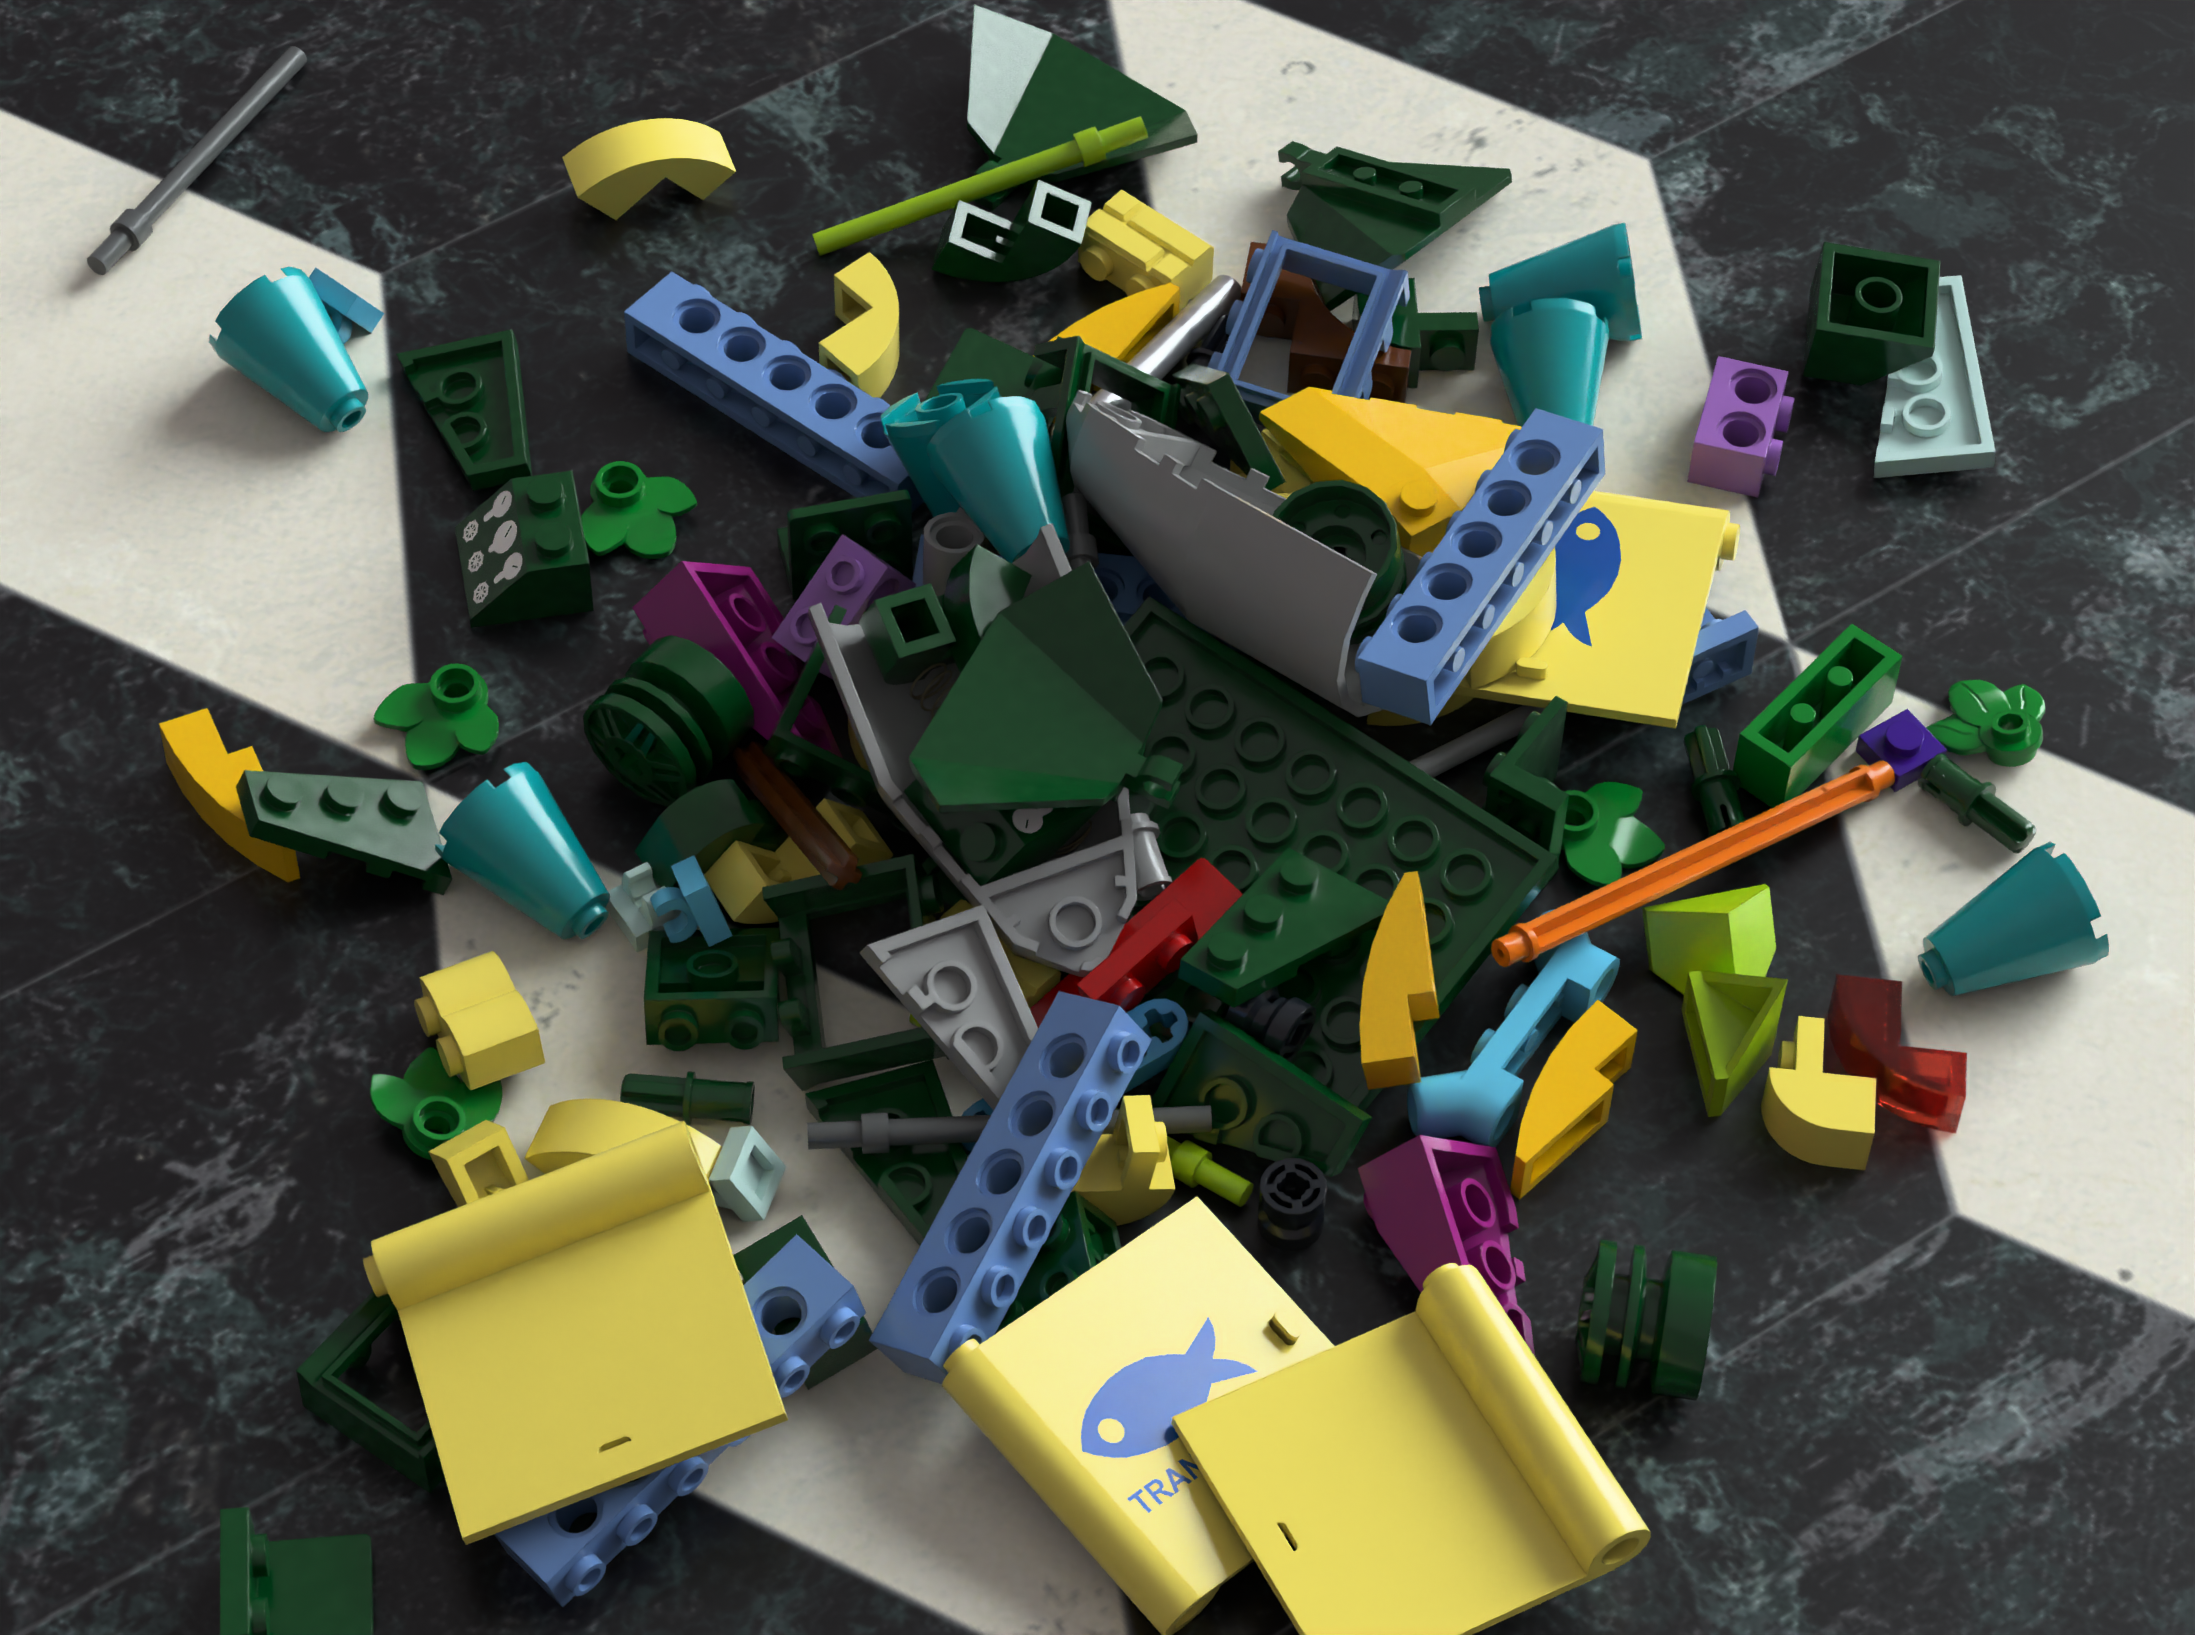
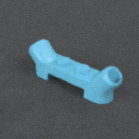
[1407,909,1620,1147]

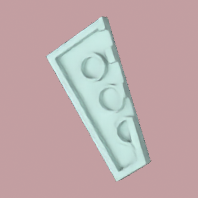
[1874,275,1995,478]

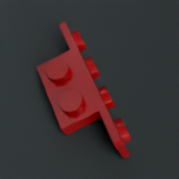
[1030,858,1243,1028]

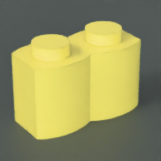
[414,951,545,1090]

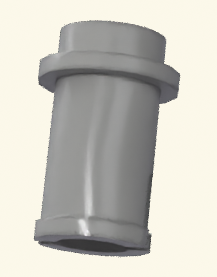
[1130,813,1172,901]

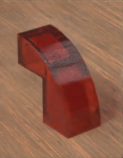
[1828,974,1967,1133]

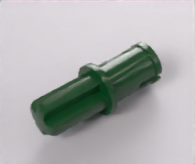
[1683,725,1745,837]
[1918,753,2037,853]
[620,1071,755,1125]

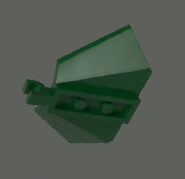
[967,4,1198,211]
[1278,141,1512,311]
[909,561,1183,812]

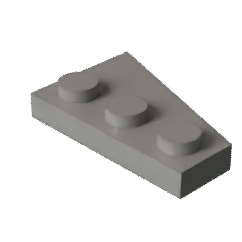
[860,904,1038,1110]

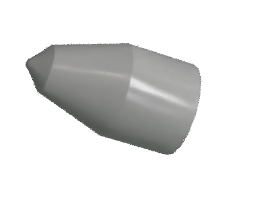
[1066,390,1422,718]
[808,523,1137,977]

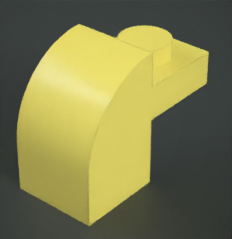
[1761,1016,1876,1170]
[1071,1095,1175,1226]

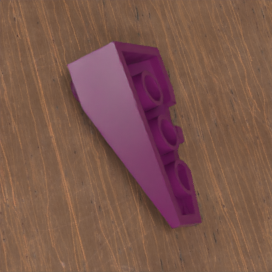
[632,561,843,758]
[1358,1135,1535,1356]

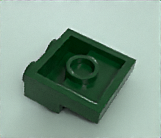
[644,928,780,1051]

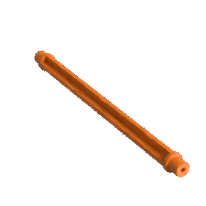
[1491,760,1895,967]

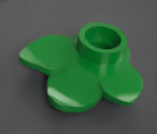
[581,461,697,559]
[373,663,499,770]
[1926,680,2045,767]
[1561,782,1665,887]
[370,1047,503,1160]

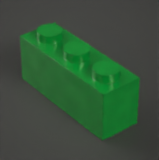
[1733,624,1903,808]

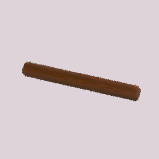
[732,741,862,890]

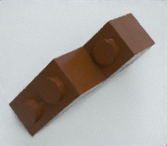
[1240,242,1411,403]

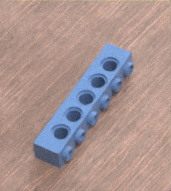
[624,272,924,512]
[1355,408,1605,725]
[869,991,1152,1384]
[494,1234,866,1607]

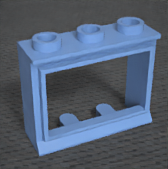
[1208,230,1410,426]

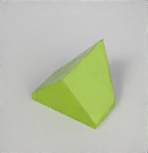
[1642,884,1776,995]
[1681,971,1788,1117]

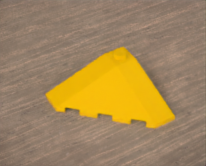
[1259,387,1522,557]

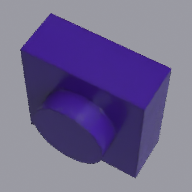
[1855,709,1947,792]

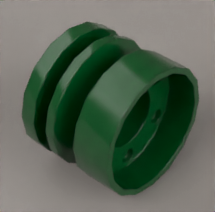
[1272,480,1408,645]
[583,635,754,807]
[1575,1239,1717,1401]

